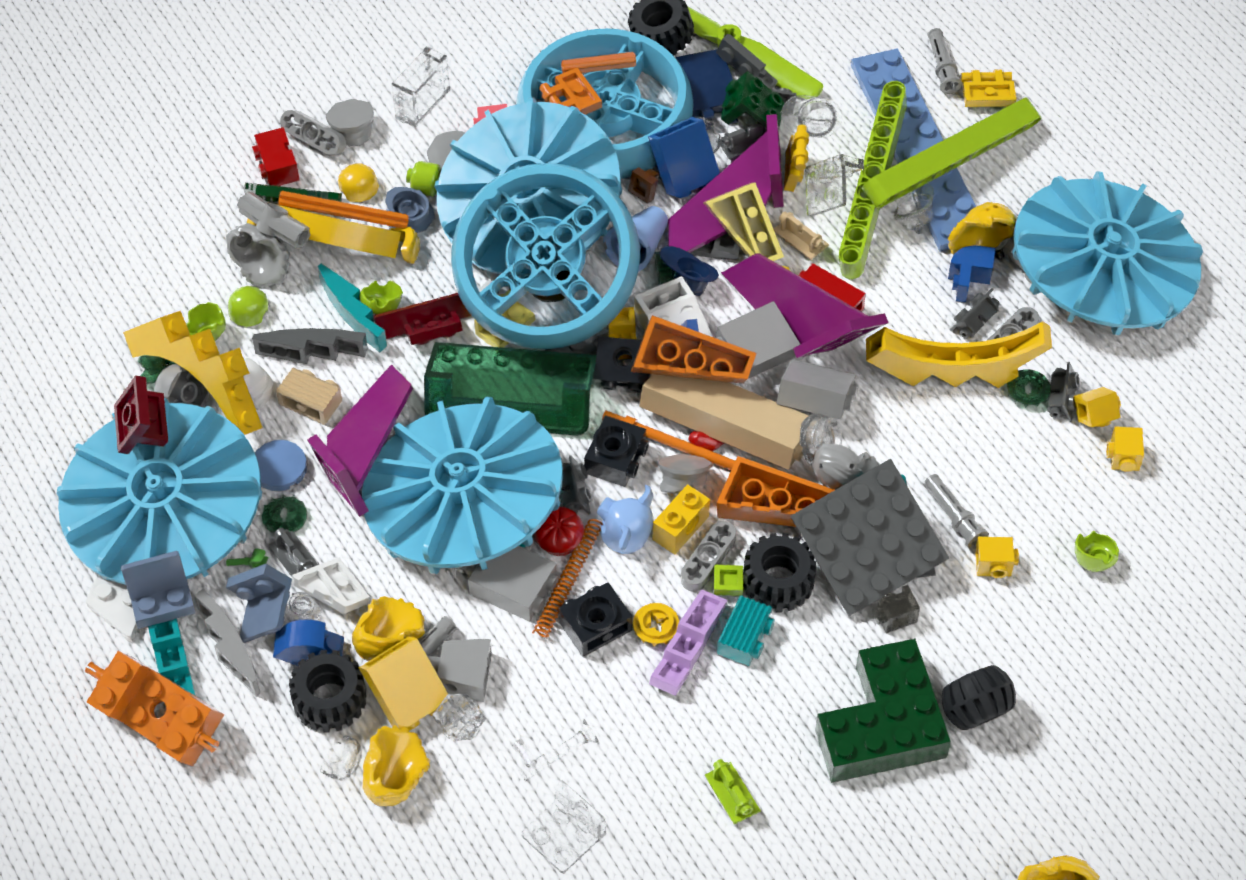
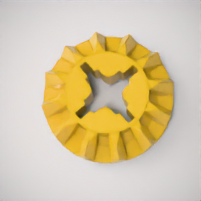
[633,603,679,647]

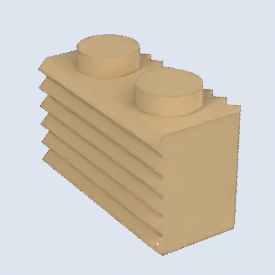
[276,367,343,425]

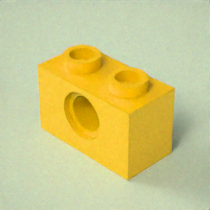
[652,484,710,555]

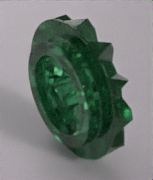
[1006,369,1051,408]
[261,494,307,533]

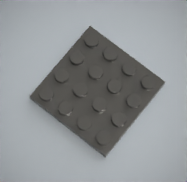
[790,458,950,617]

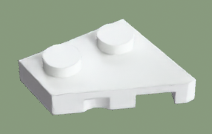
[291,557,370,614]
[85,578,138,642]

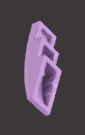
[649,589,728,696]

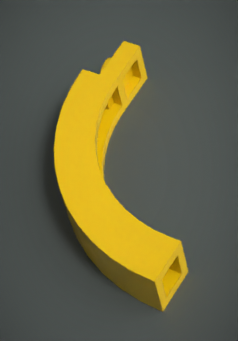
[247,202,401,258]

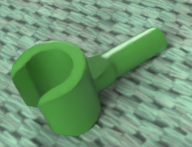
[226,548,269,569]

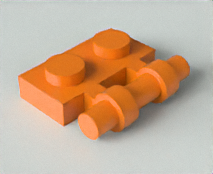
[539,67,602,115]

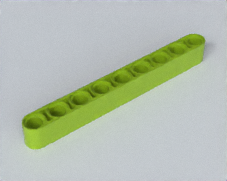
[839,81,907,279]
[862,97,1042,209]

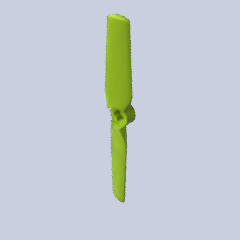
[688,6,824,102]

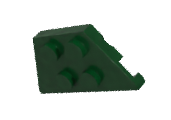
[244,182,343,203]

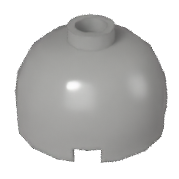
[154,364,210,407]

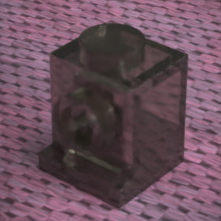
[872,585,920,633]

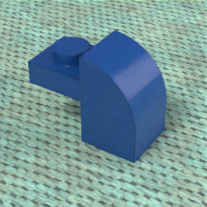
[948,245,995,303]
[273,620,344,666]

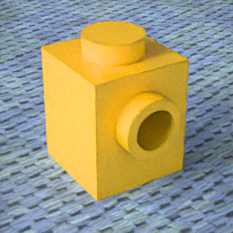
[1074,387,1121,427]
[1106,426,1144,472]
[975,537,1019,578]

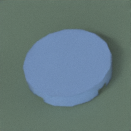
[255,440,307,491]

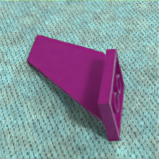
[668,114,784,253]
[721,253,889,358]
[307,364,414,517]

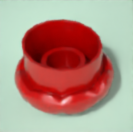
[533,507,584,556]

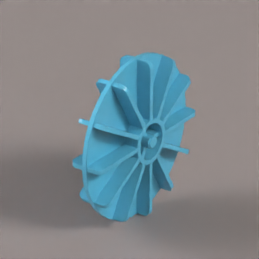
[435,98,622,279]
[1012,171,1203,335]
[362,397,563,574]
[56,398,262,585]

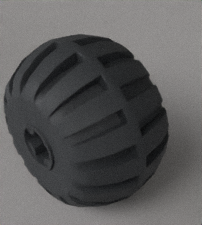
[941,665,1016,730]

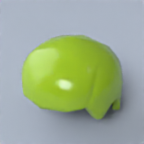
[359,280,403,315]
[228,286,269,327]
[186,302,226,341]
[1074,531,1119,572]

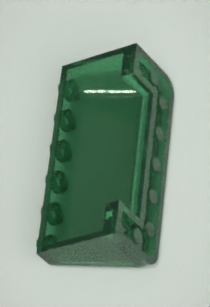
[424,342,597,436]

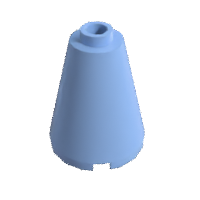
[603,206,668,272]

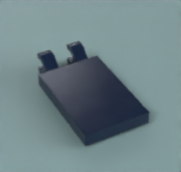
[675,49,739,129]

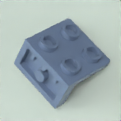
[121,551,196,629]
[226,564,292,643]

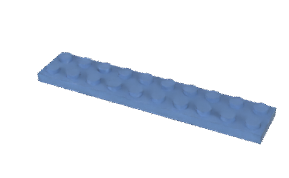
[851,48,976,252]

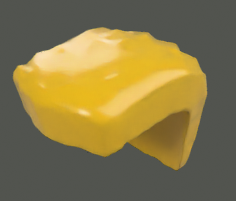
[389,226,420,264]

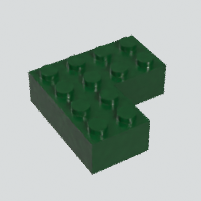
[815,638,951,783]

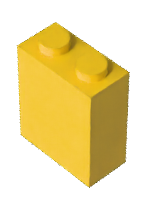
[359,636,451,731]

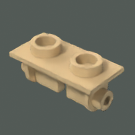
[774,211,829,260]

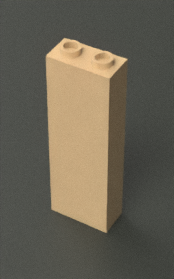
[639,374,816,470]

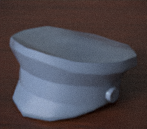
[385,187,435,233]

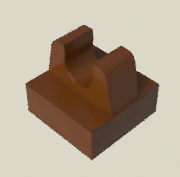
[628,167,660,204]

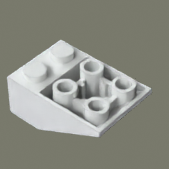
[634,276,713,337]

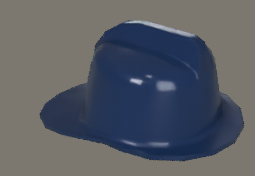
[660,246,719,296]

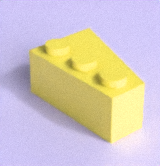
[703,182,784,261]

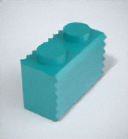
[717,595,775,666]

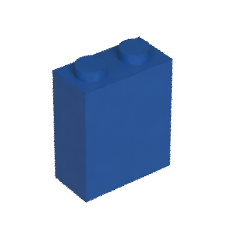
[648,117,720,198]

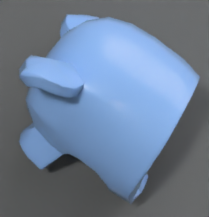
[597,485,654,554]

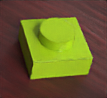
[714,565,743,596]

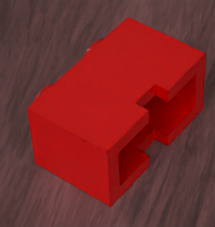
[252,127,300,186]

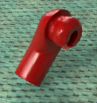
[688,431,725,452]

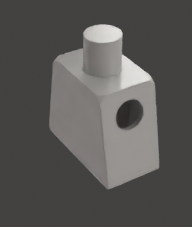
[427,638,492,702]

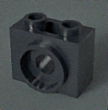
[594,336,652,392]
[584,415,649,488]
[558,582,633,657]

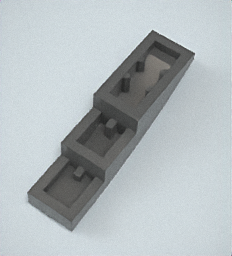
[252,328,368,364]

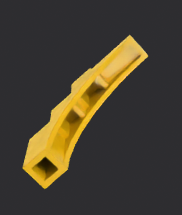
[123,310,263,435]
[865,321,1052,388]

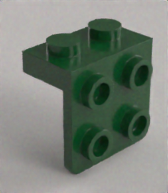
[721,71,784,130]

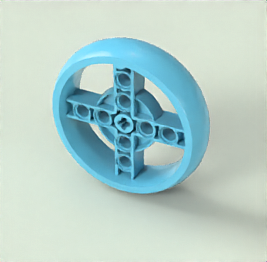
[516,28,693,179]
[451,163,640,349]

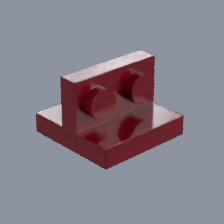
[114,375,168,454]

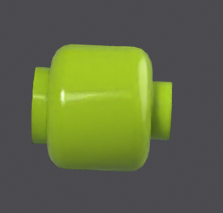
[406,161,442,197]

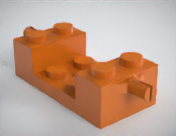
[85,651,225,766]

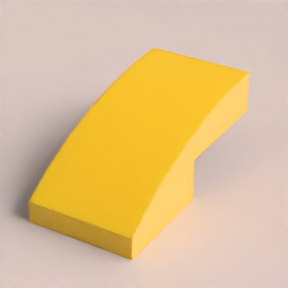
[608,307,637,360]

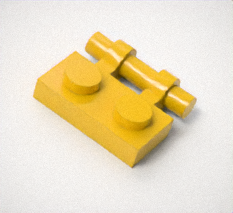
[961,69,1017,107]
[784,125,809,192]

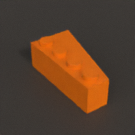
[631,315,757,384]
[716,456,834,527]

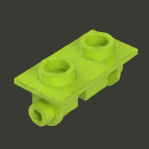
[704,759,761,825]

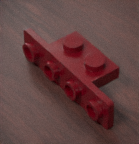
[374,293,471,345]

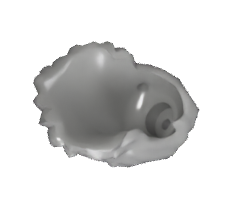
[226,223,290,288]
[812,443,880,490]

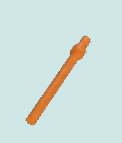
[602,410,735,471]

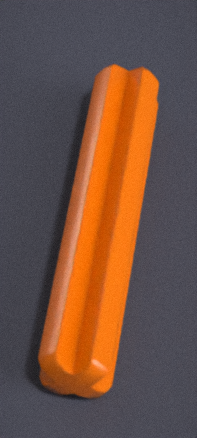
[561,52,636,73]

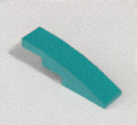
[317,263,387,353]
[148,619,196,696]

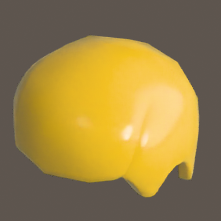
[337,163,379,202]

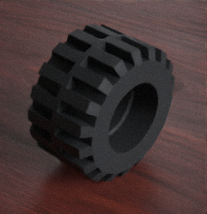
[628,0,694,56]
[743,533,817,612]
[289,650,367,733]

